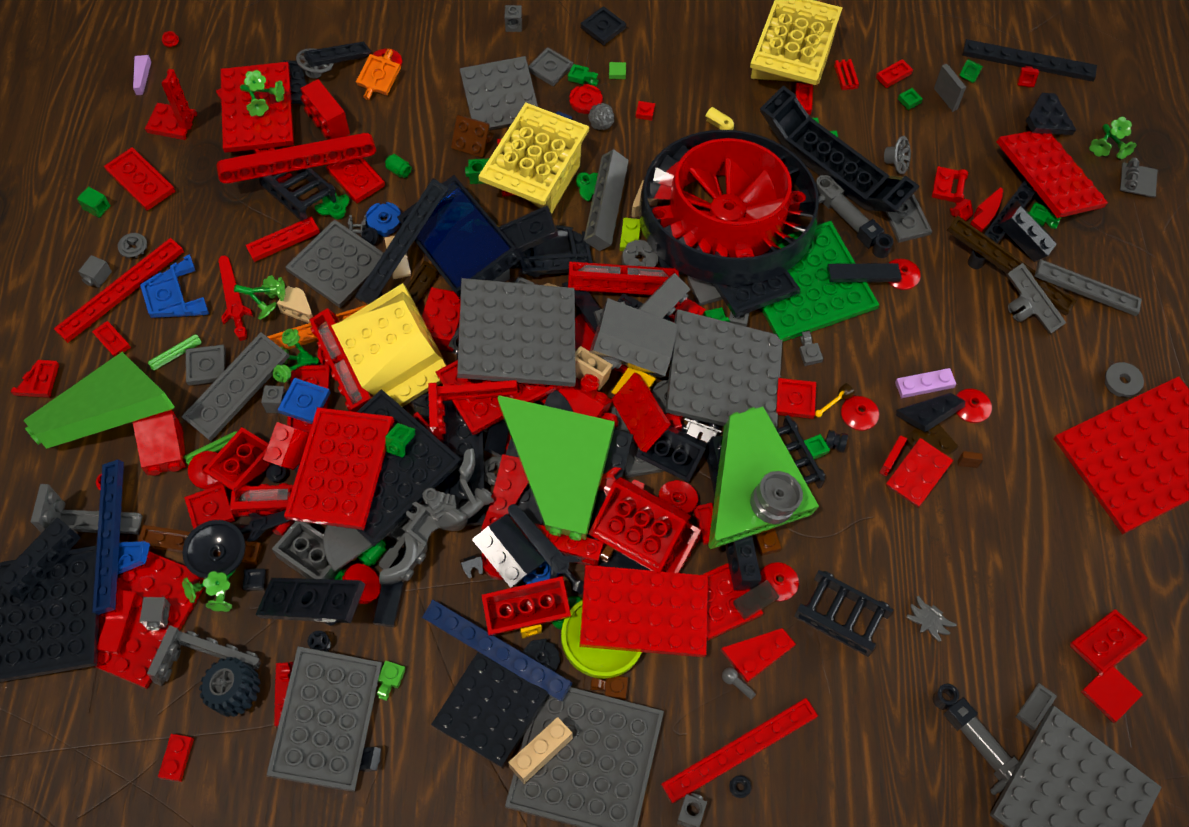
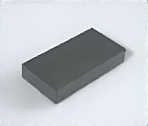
[1015,683,1057,730]

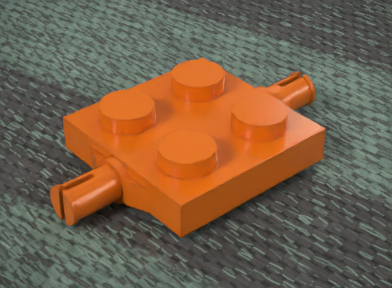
[356,49,401,100]

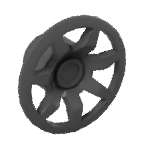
[296,48,333,78]
[884,136,911,174]

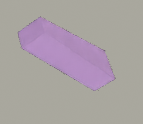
[133,55,151,95]

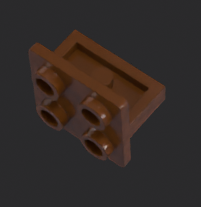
[451,115,493,157]

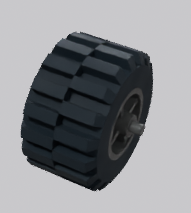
[199,657,261,717]

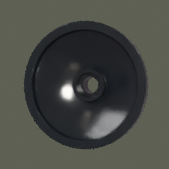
[182,520,246,579]

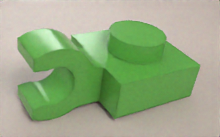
[377,661,406,701]

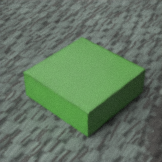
[609,62,626,79]

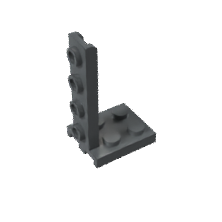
[31,484,143,535]
[147,625,261,686]

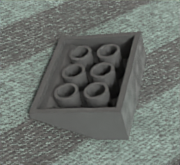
[589,298,678,378]

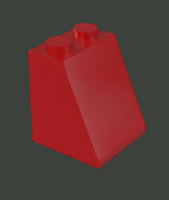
[133,409,187,476]
[263,422,309,470]

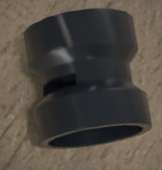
[825,430,848,453]

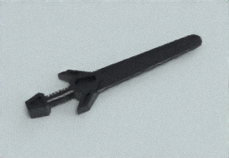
[508,504,584,595]
[238,510,291,542]

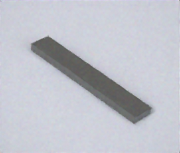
[1034,259,1142,316]

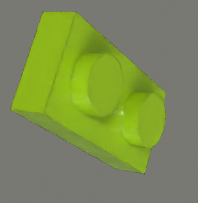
[620,218,640,251]

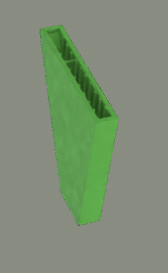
[24,352,175,449]
[498,396,615,541]
[708,407,819,549]

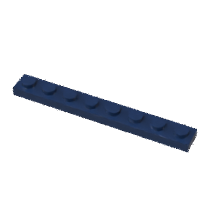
[92,459,124,615]
[422,599,573,701]

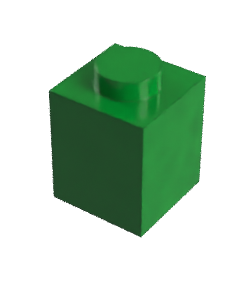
[77,186,110,218]

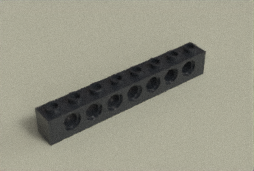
[705,436,762,591]

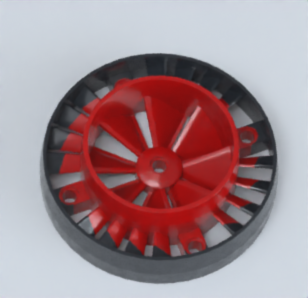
[639,130,819,285]

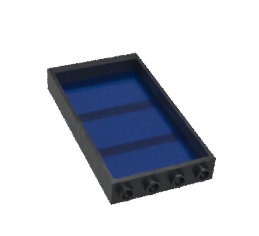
[397,175,522,299]

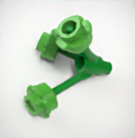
[273,329,319,383]

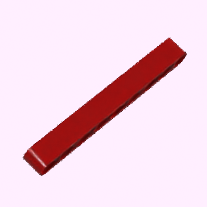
[216,133,376,184]

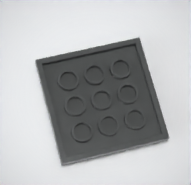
[460,56,538,130]
[286,219,383,308]

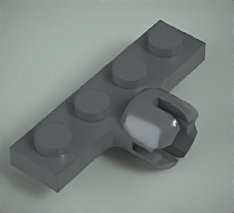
[1006,263,1066,334]

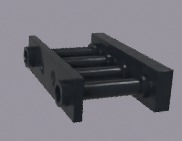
[259,168,336,221]
[776,415,825,489]
[794,570,894,657]

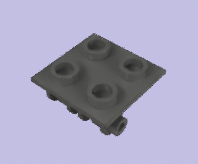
[1120,158,1158,198]

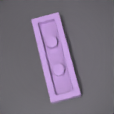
[895,368,956,398]

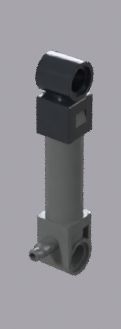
[816,175,894,258]
[933,684,1019,795]

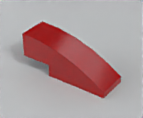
[970,187,1003,234]

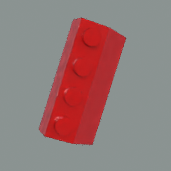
[539,378,613,418]
[481,576,571,636]

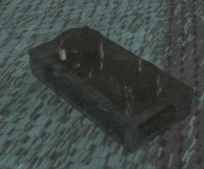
[733,580,779,620]

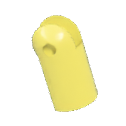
[705,107,734,130]

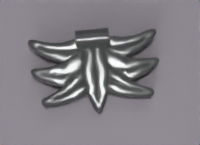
[906,596,957,642]

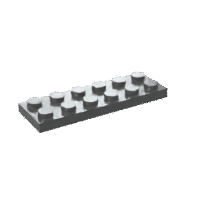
[182,332,290,441]

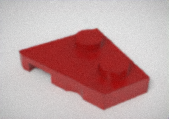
[11,360,59,398]

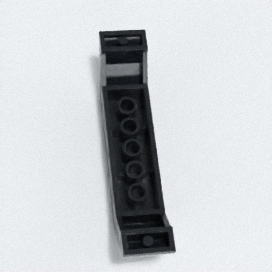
[760,86,920,213]

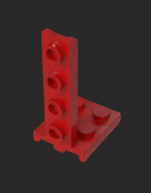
[145,69,197,140]
[428,380,518,441]

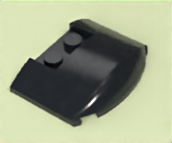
[519,225,593,277]

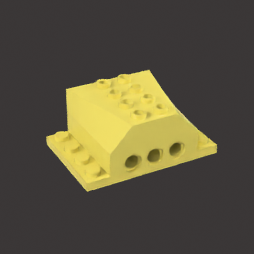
[750,0,842,85]
[479,102,589,214]
[331,283,447,407]

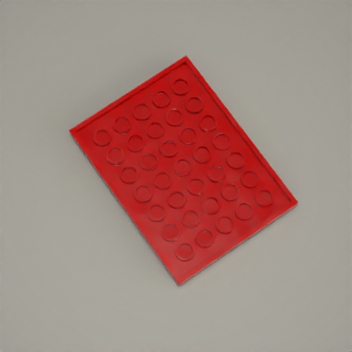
[1053,376,1189,535]

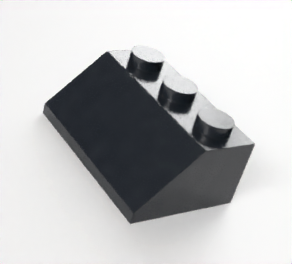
[998,200,1056,262]
[636,425,707,483]
[472,514,545,588]

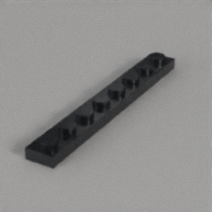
[962,39,1097,82]
[354,178,448,305]

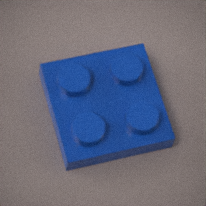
[277,378,331,424]

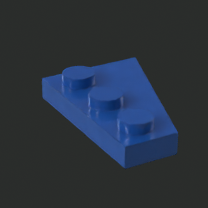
[117,541,150,575]

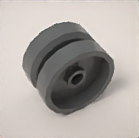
[750,471,803,524]

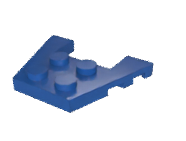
[140,254,209,318]

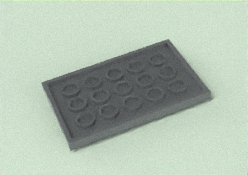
[266,646,382,792]

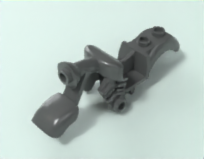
[379,449,494,585]

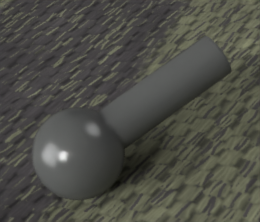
[722,667,756,699]

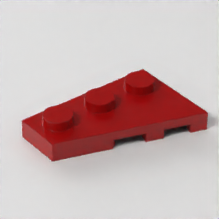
[488,454,529,515]
[721,628,796,683]

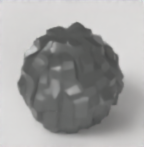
[588,103,614,130]

